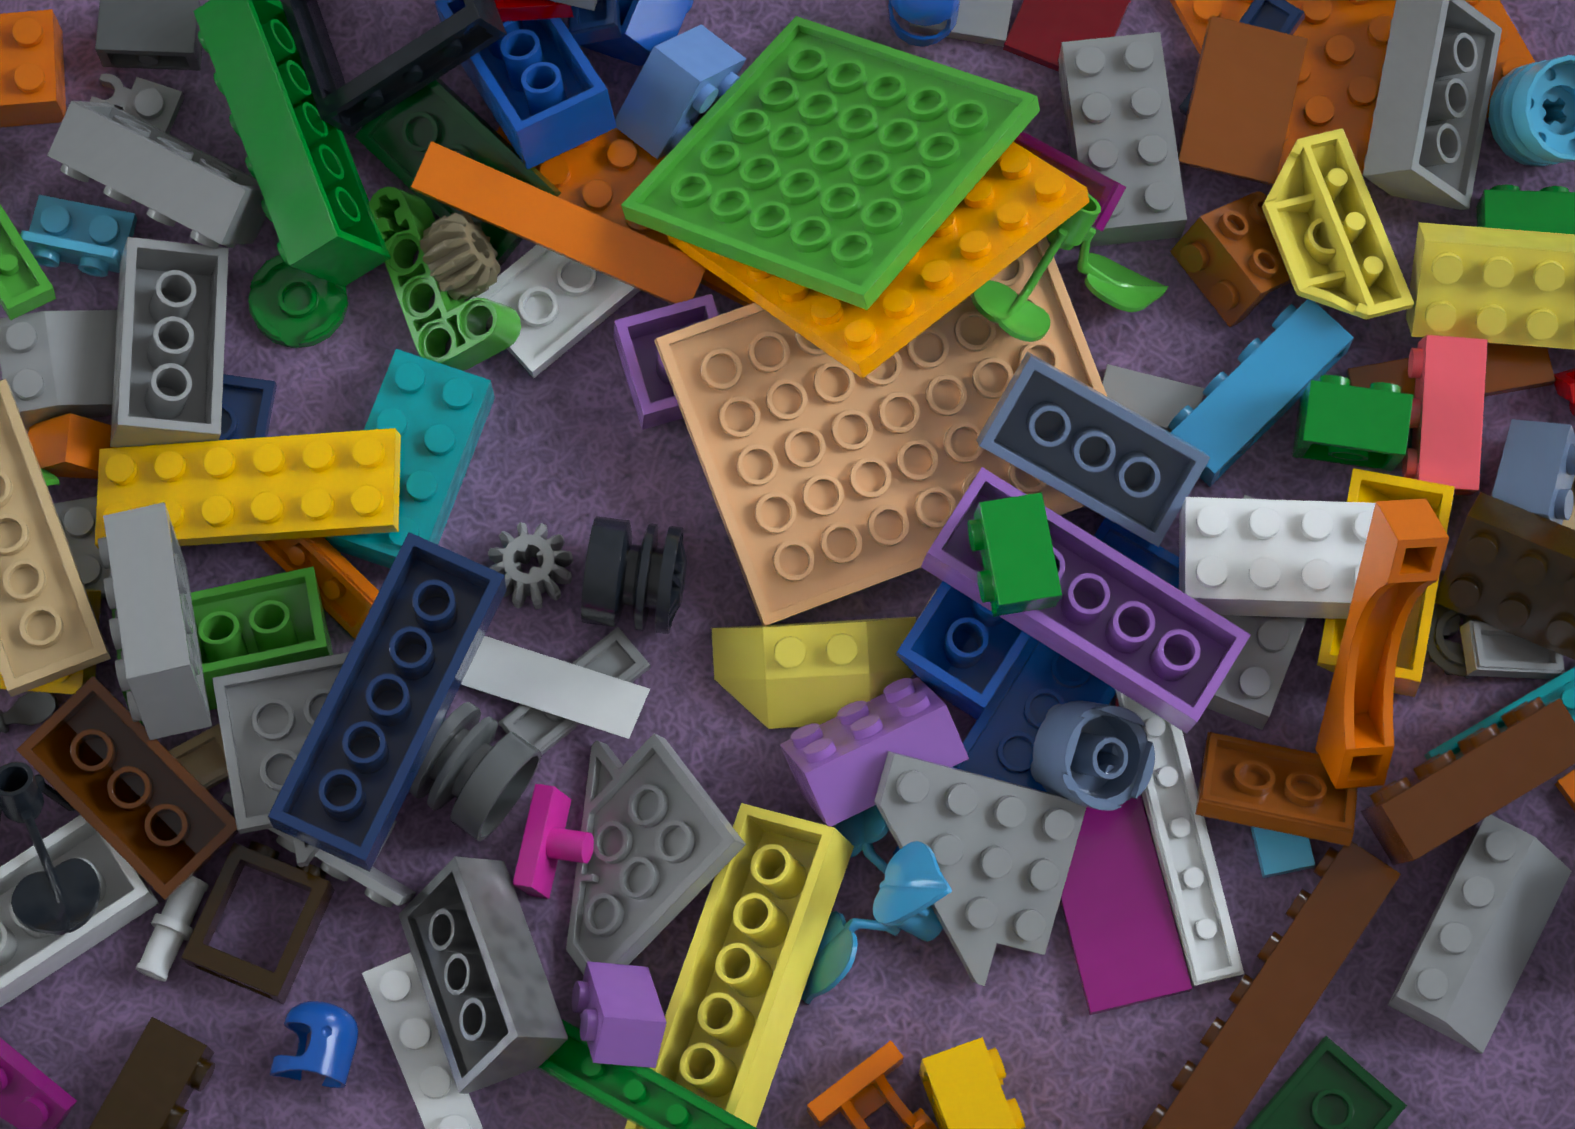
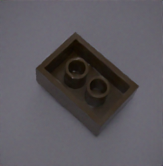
[1435,492,1575,660]

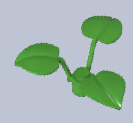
[971,194,1168,342]

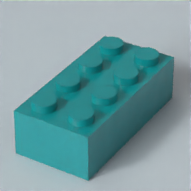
[325,349,495,568]

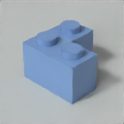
[615,25,746,160]

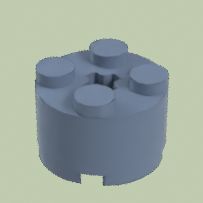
[1030,701,1155,811]

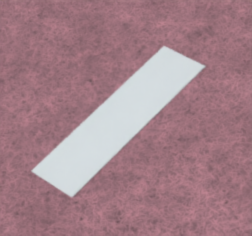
[461,636,650,739]

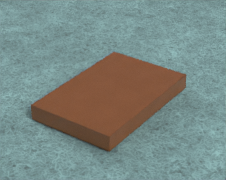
[1178,16,1308,186]
[1195,732,1358,846]

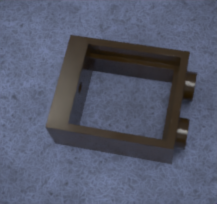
[181,841,335,1005]

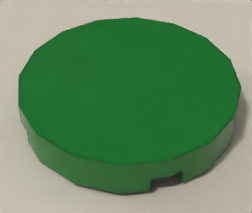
[248,254,348,348]

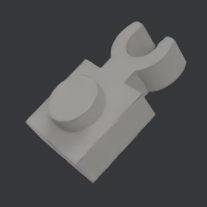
[90,74,185,134]

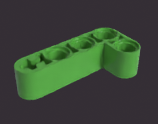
[369,186,521,371]

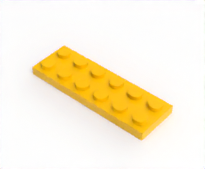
[95,428,401,549]

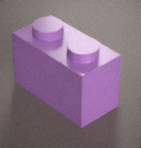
[572,961,667,1068]

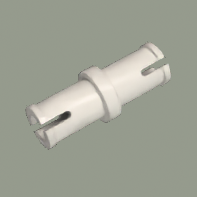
[135,876,209,982]

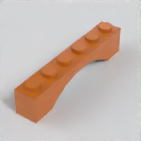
[1315,498,1449,789]

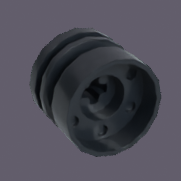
[581,516,687,634]

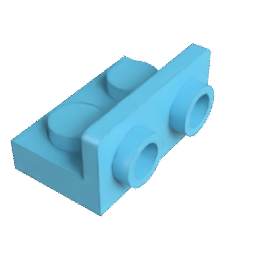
[20,195,137,277]

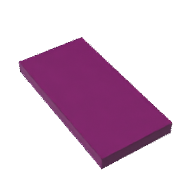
[1060,795,1192,1015]

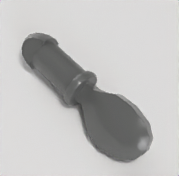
[0,692,58,733]

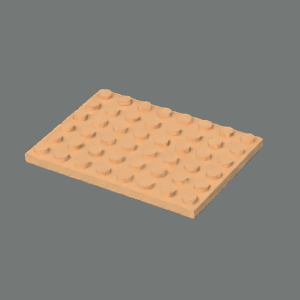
[654,236,1107,626]

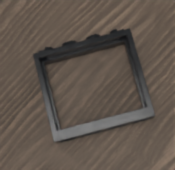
[280,0,507,135]

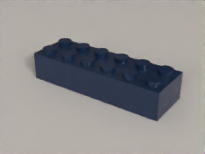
[268,532,506,872]

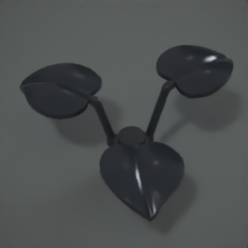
[0,762,101,935]

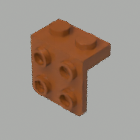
[1170,191,1291,328]

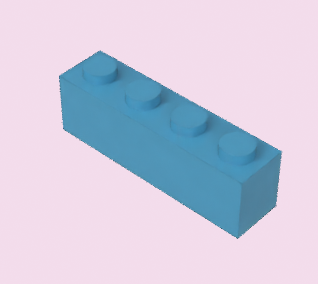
[1168,299,1354,487]

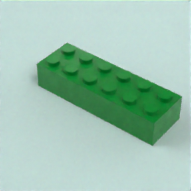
[193,0,391,287]

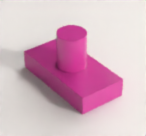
[513,784,594,899]

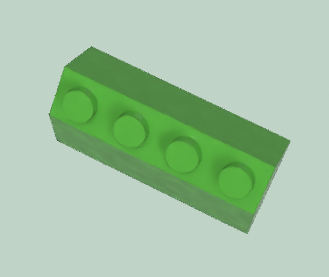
[111,566,333,725]

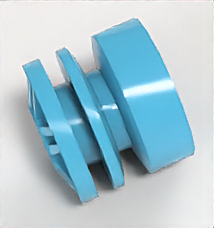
[1488,55,1575,167]

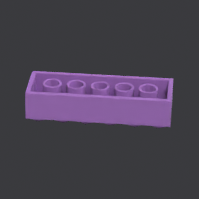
[921,467,1251,734]

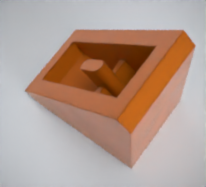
[28,413,116,479]

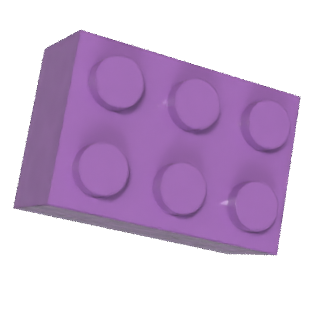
[780,677,969,826]

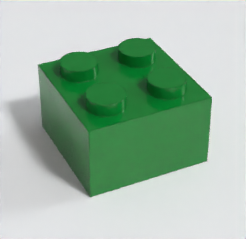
[1292,375,1413,471]

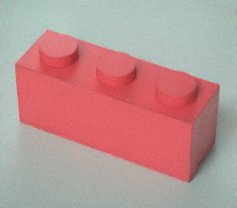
[1402,335,1488,496]

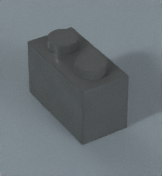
[95,0,202,71]

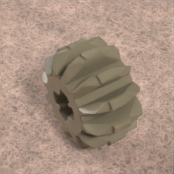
[420,213,500,300]

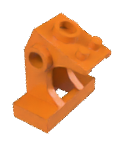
[807,1040,937,1129]

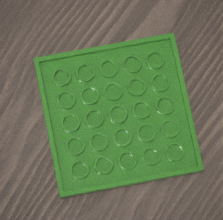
[621,16,1040,310]

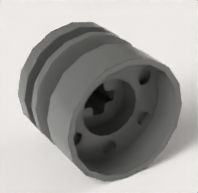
[409,702,542,842]

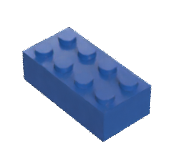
[434,0,617,170]

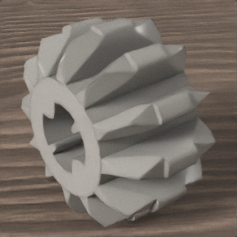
[488,522,573,609]

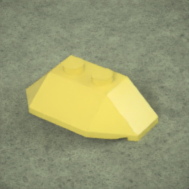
[1262,128,1414,320]
[711,617,916,729]

